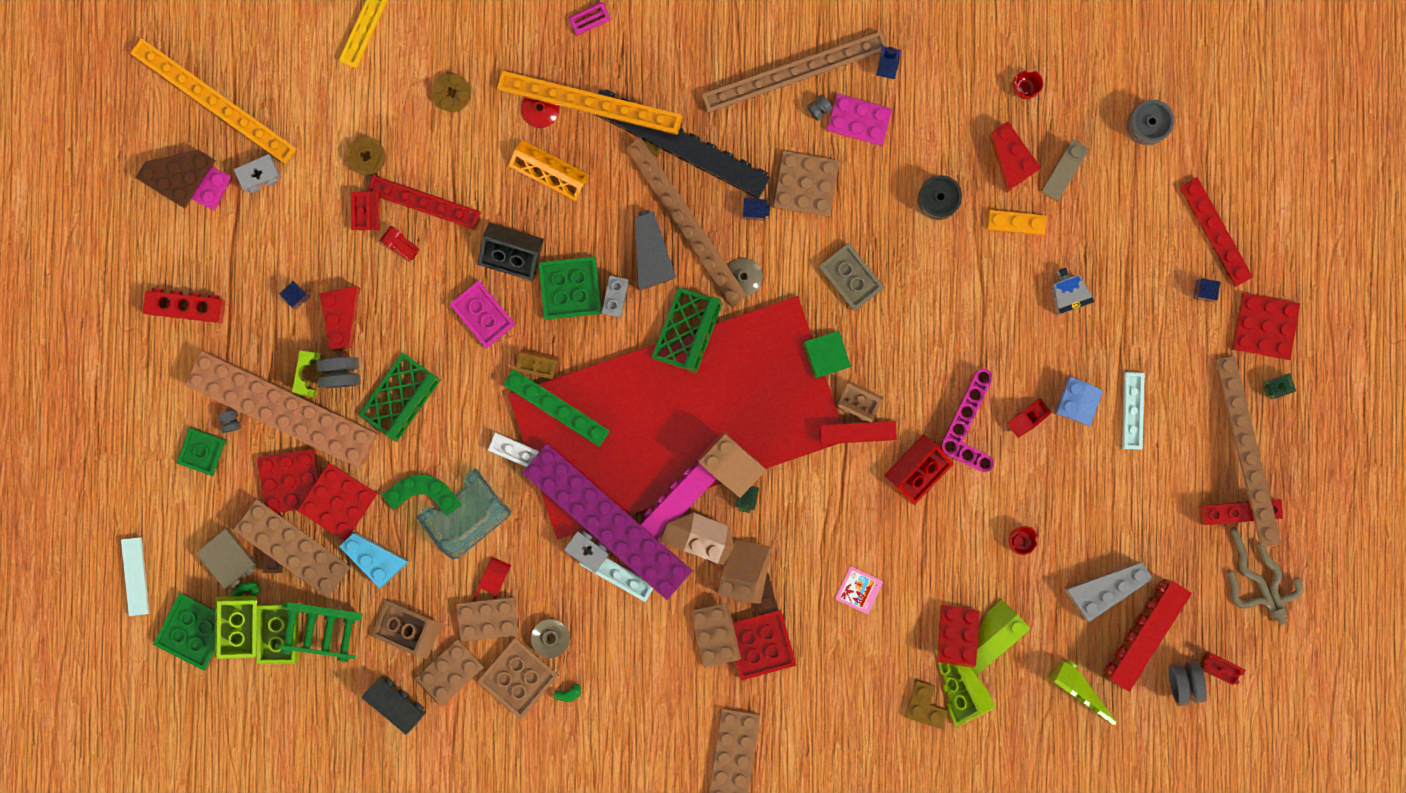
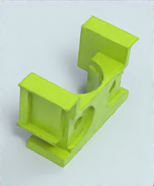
[292,351,324,398]

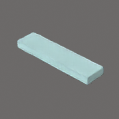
[1122,372,1145,450]
[121,537,150,616]
[579,547,653,602]

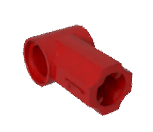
[379,226,420,262]

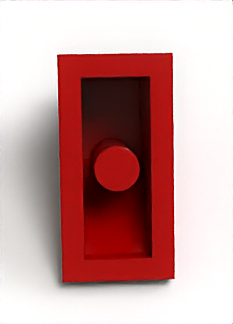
[1007,398,1051,438]

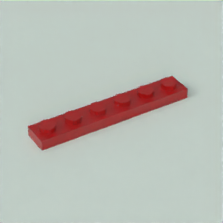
[1179,177,1253,287]

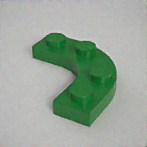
[382,475,463,516]

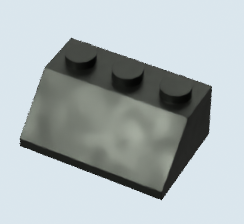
[478,222,544,281]
[362,676,426,735]

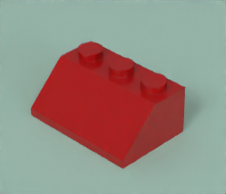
[884,434,954,505]

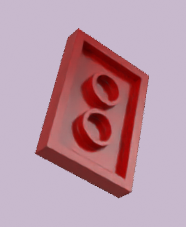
[937,605,980,668]

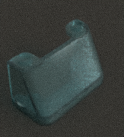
[416,468,511,560]

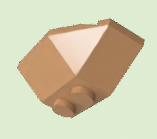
[660,512,734,566]

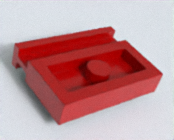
[351,192,380,230]

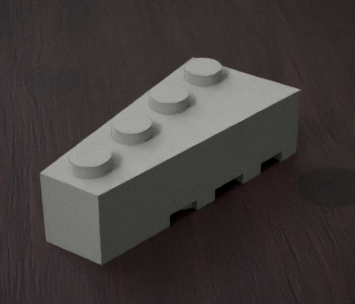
[1064,562,1153,622]

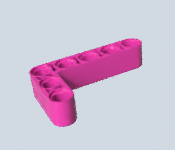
[940,369,994,472]

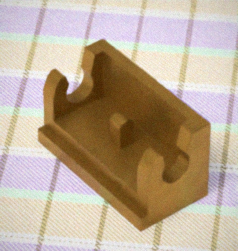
[515,349,559,379]

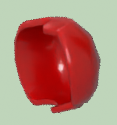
[1012,70,1044,99]
[1009,526,1038,555]

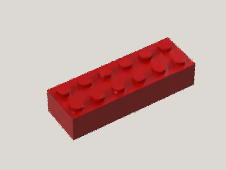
[1103,579,1192,692]

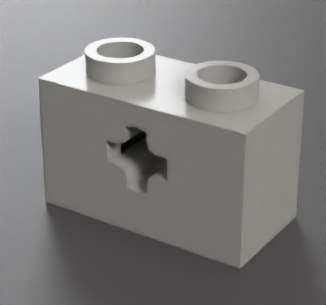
[234,154,282,194]
[602,276,629,319]
[564,530,610,573]

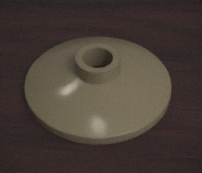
[728,258,763,296]
[531,619,570,658]

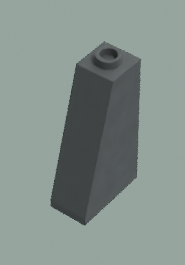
[636,210,676,291]

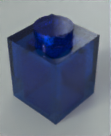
[876,46,901,79]
[742,198,770,221]
[1193,278,1221,302]
[279,281,310,310]

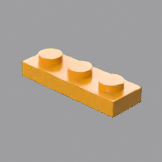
[987,210,1047,235]

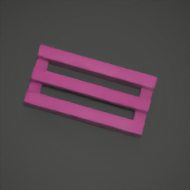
[569,2,611,36]

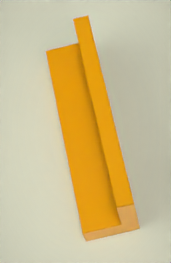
[509,140,589,201]

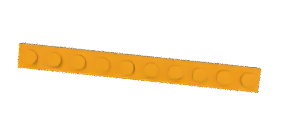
[130,38,297,164]
[497,71,683,135]

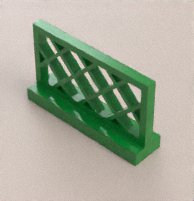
[652,287,723,374]
[358,352,441,442]

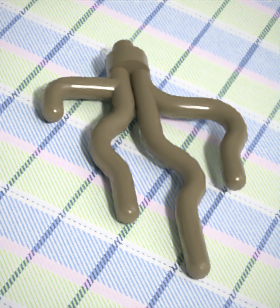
[1227,527,1303,625]

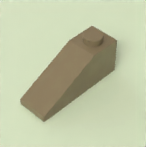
[1041,139,1089,201]

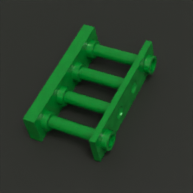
[275,601,363,662]

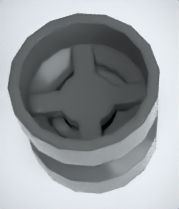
[806,94,833,121]
[218,410,241,433]

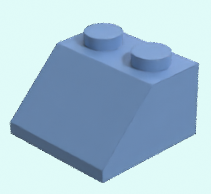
[1054,377,1103,427]

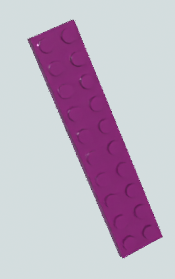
[522,443,693,600]

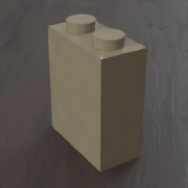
[196,528,258,589]

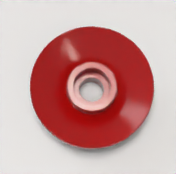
[521,97,559,128]

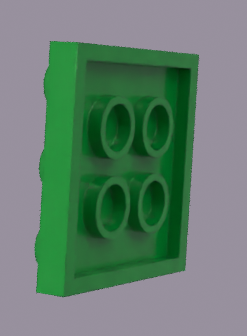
[538,257,602,320]
[153,593,215,671]

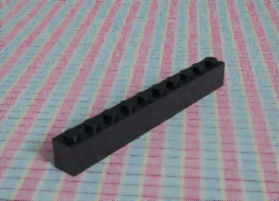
[594,89,770,200]

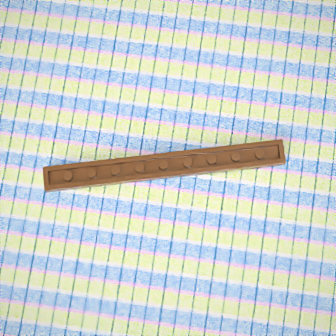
[702,31,888,113]
[626,137,747,307]
[1215,356,1281,547]

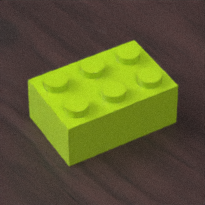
[215,596,257,659]
[256,604,300,664]

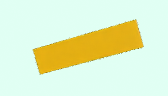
[339,0,388,69]

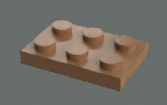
[456,596,519,642]
[691,602,741,667]
[415,639,485,707]

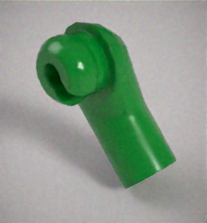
[230,581,261,596]
[554,684,582,702]

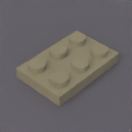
[819,243,885,312]

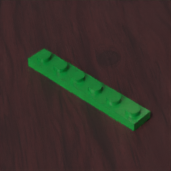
[503,369,610,447]

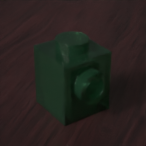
[1263,373,1296,399]
[735,486,759,513]

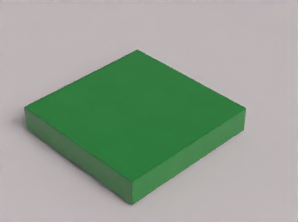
[803,331,851,379]
[176,427,227,476]

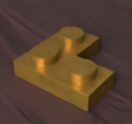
[905,680,948,729]

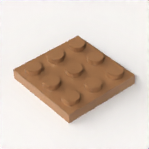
[773,151,840,218]
[477,637,559,719]

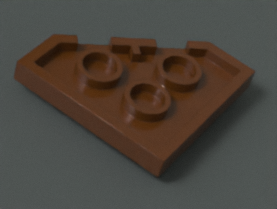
[135,149,216,209]

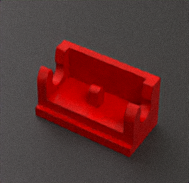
[1200,651,1246,686]

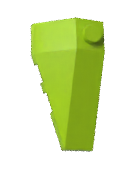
[971,599,1031,675]
[936,649,996,727]
[1048,659,1117,725]

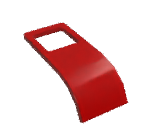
[472,557,511,601]

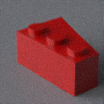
[989,121,1041,192]
[319,286,360,351]

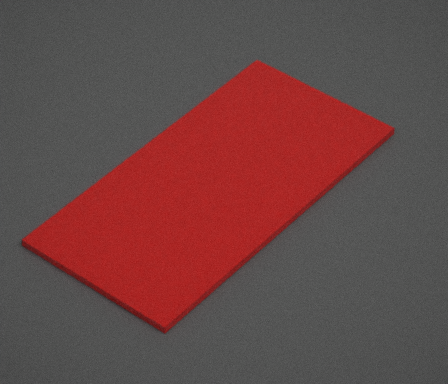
[508,296,842,540]

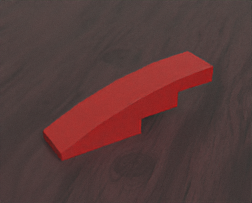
[820,421,897,445]

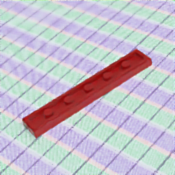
[366,175,481,230]

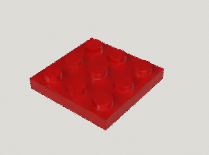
[1232,293,1300,360]
[257,449,319,513]
[297,462,378,541]
[733,609,797,681]

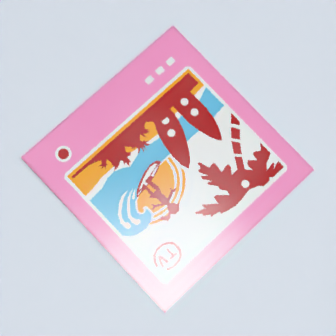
[835,566,883,614]

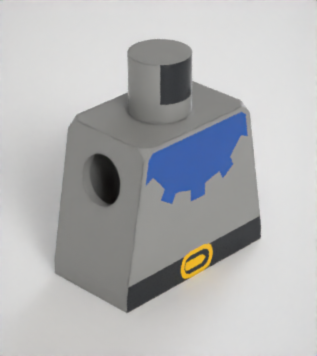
[1052,267,1094,315]

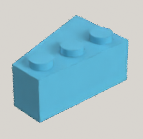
[340,533,410,589]

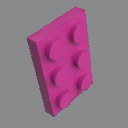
[827,93,892,146]
[178,151,232,211]
[449,280,516,349]

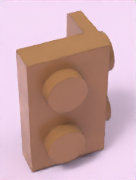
[837,381,884,423]

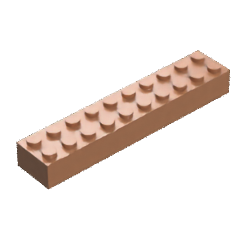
[185,351,378,468]

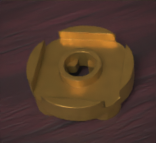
[432,73,471,113]
[347,137,386,176]

